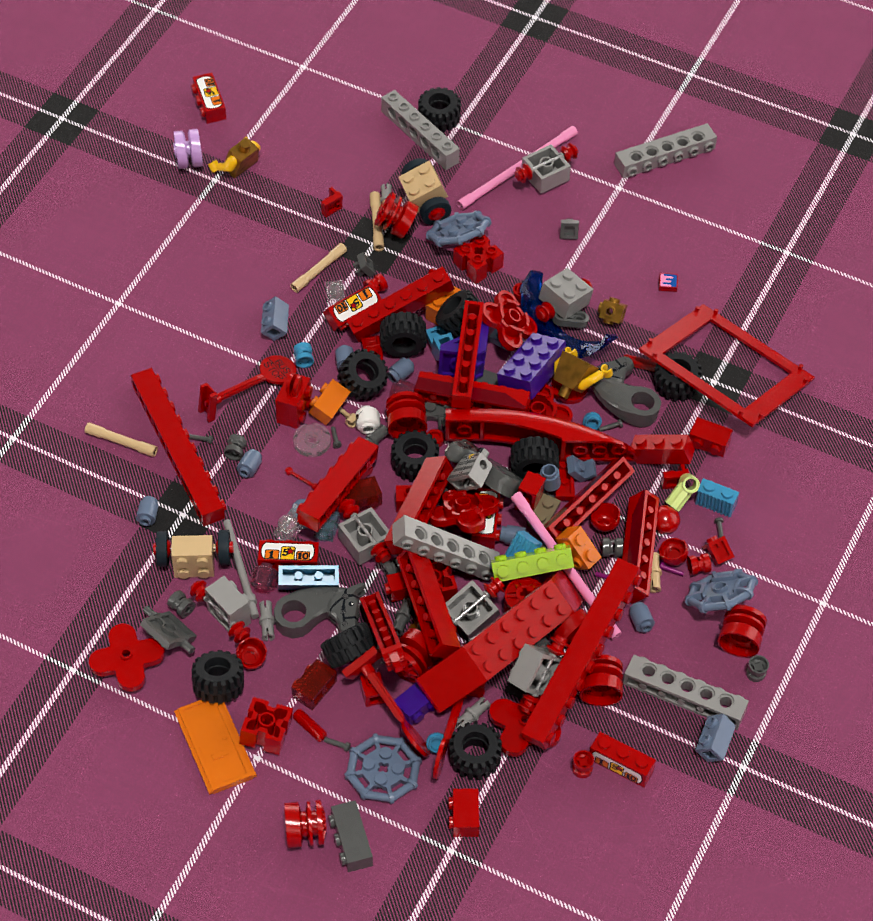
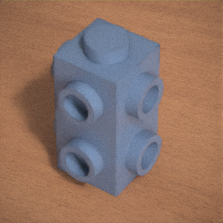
[261,296,289,341]
[695,714,736,762]

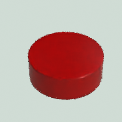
[426,429,444,447]

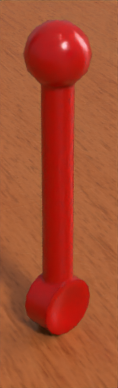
[285,467,317,490]

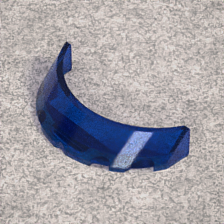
[520,270,618,358]

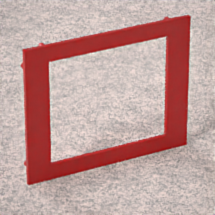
[639,304,815,427]

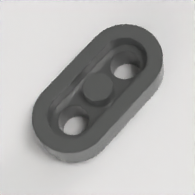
[552,311,589,328]

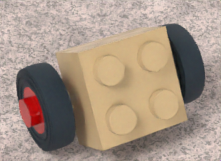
[399,158,451,225]
[153,530,234,579]

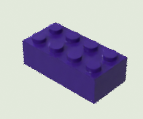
[497,333,566,400]

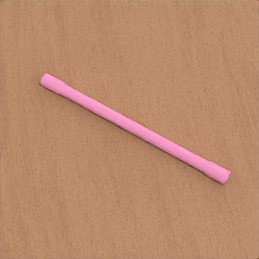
[456,126,578,210]
[511,492,622,640]

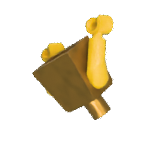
[208,136,261,179]
[554,347,613,399]

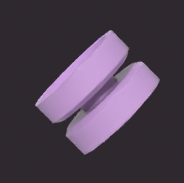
[173,129,203,169]

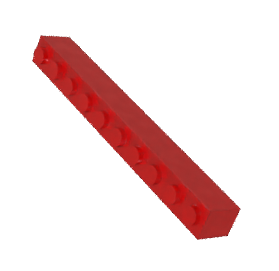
[131,367,227,527]
[521,558,642,750]

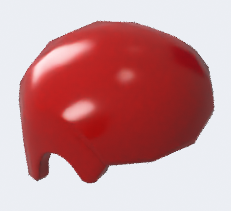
[590,503,620,532]
[656,505,681,534]
[659,538,689,566]
[235,637,267,670]

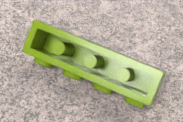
[491,543,574,581]

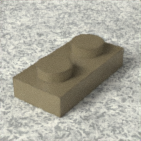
[527,493,561,529]

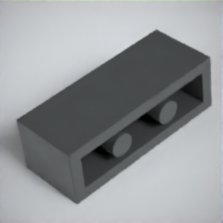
[328,800,373,873]

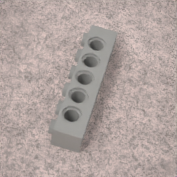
[381,90,460,170]
[614,123,717,179]
[392,515,500,581]
[623,655,749,730]

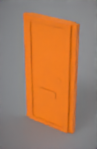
[174,700,257,795]

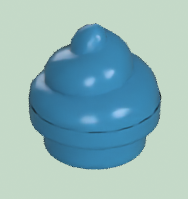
[583,412,602,430]
[426,732,444,753]

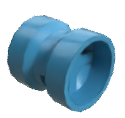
[293,342,314,368]

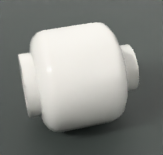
[356,405,380,434]

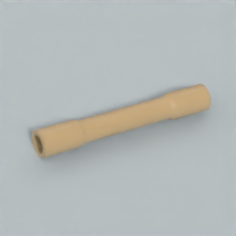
[370,191,384,251]
[290,243,347,293]
[85,422,158,457]

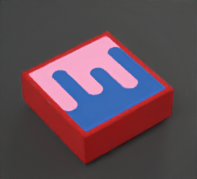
[659,273,678,292]

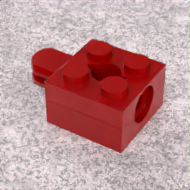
[275,372,313,429]

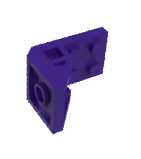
[438,321,489,381]

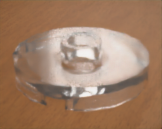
[293,423,331,457]

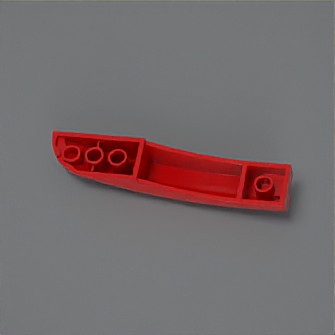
[445,408,637,462]

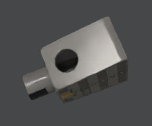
[447,447,492,491]

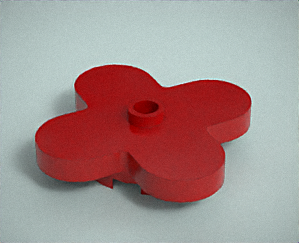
[482,290,538,351]
[528,384,573,422]
[429,489,499,533]
[89,623,165,692]
[489,692,561,757]

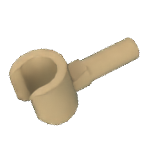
[338,407,356,428]

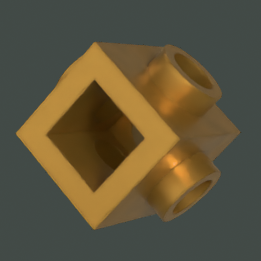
[598,297,628,325]

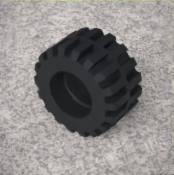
[418,87,461,132]
[436,289,480,339]
[380,312,427,358]
[337,349,389,401]
[653,351,702,402]
[391,430,439,482]
[511,436,559,480]
[320,622,377,668]
[191,650,244,704]
[449,722,502,780]

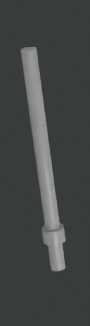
[223,519,259,619]

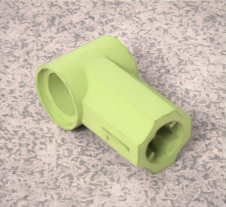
[665,473,700,512]

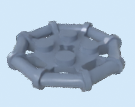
[426,210,491,247]
[685,568,758,613]
[344,733,422,804]

